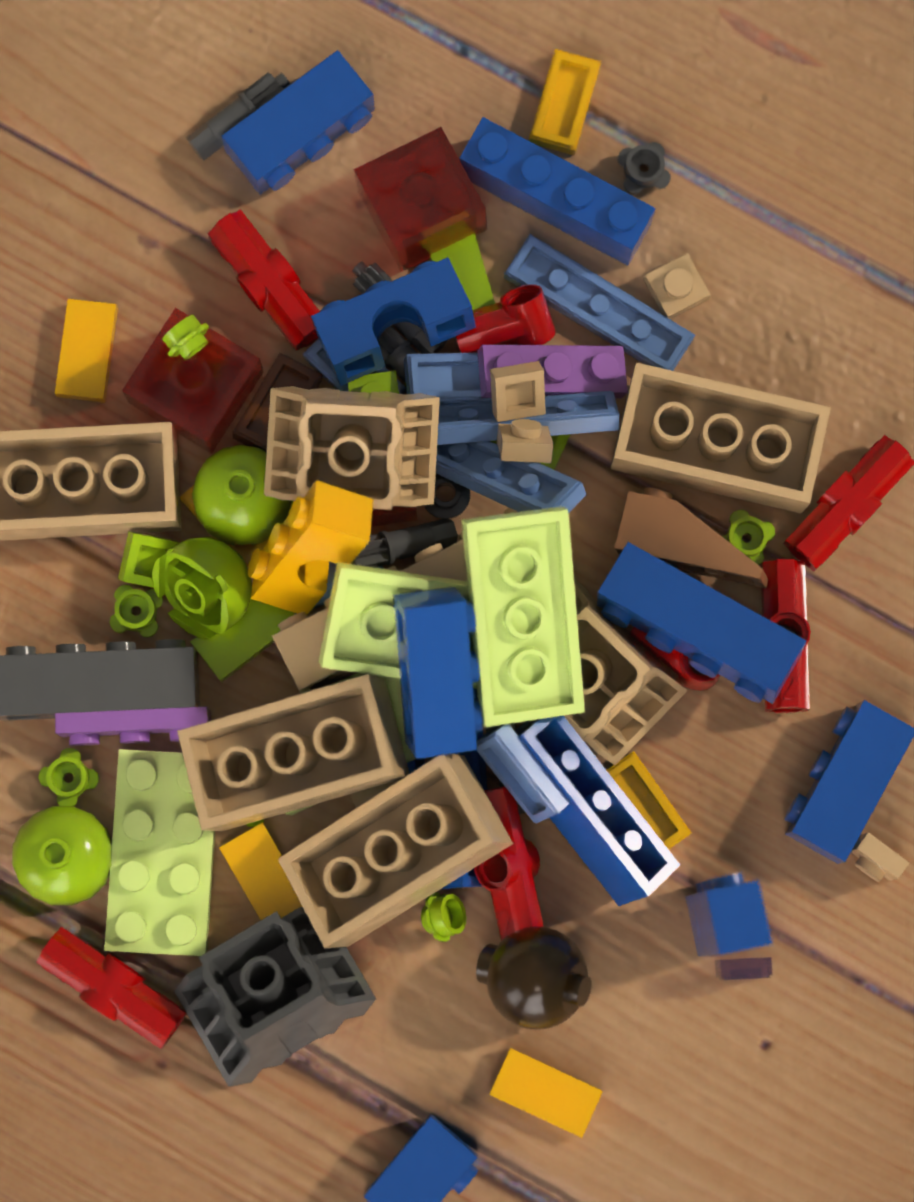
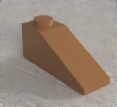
[614,488,768,589]

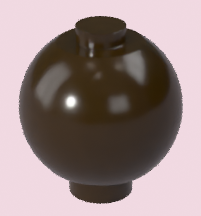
[476,926,592,1030]

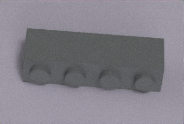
[0,639,200,721]

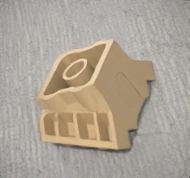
[264,386,440,510]
[564,579,688,765]

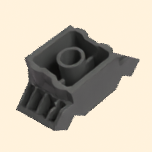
[174,907,376,1087]

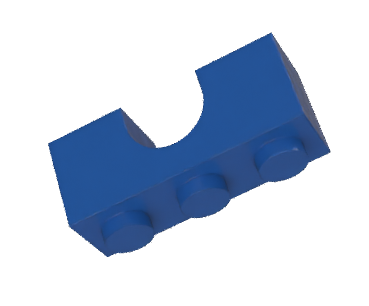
[311,257,476,386]

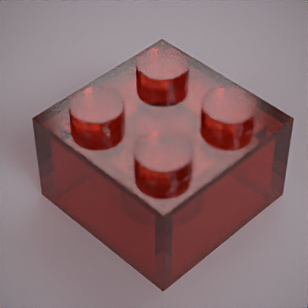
[354,127,487,272]
[122,307,264,454]

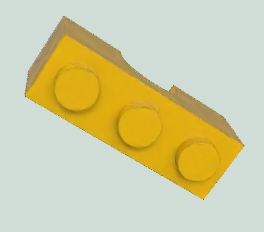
[248,480,373,615]

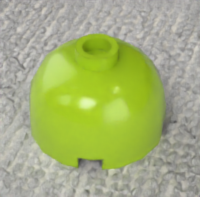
[192,445,291,545]
[152,537,252,639]
[12,806,112,906]

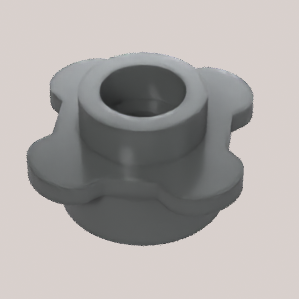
[618,142,671,194]

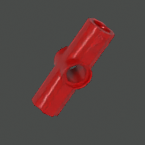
[207,209,320,351]
[783,435,914,571]
[761,559,811,713]
[474,786,544,941]
[36,926,187,1049]

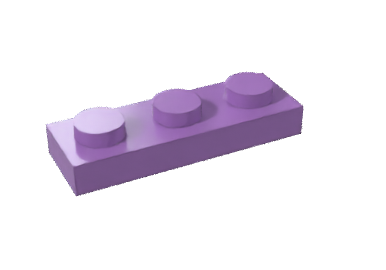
[477,345,628,398]
[55,707,212,746]

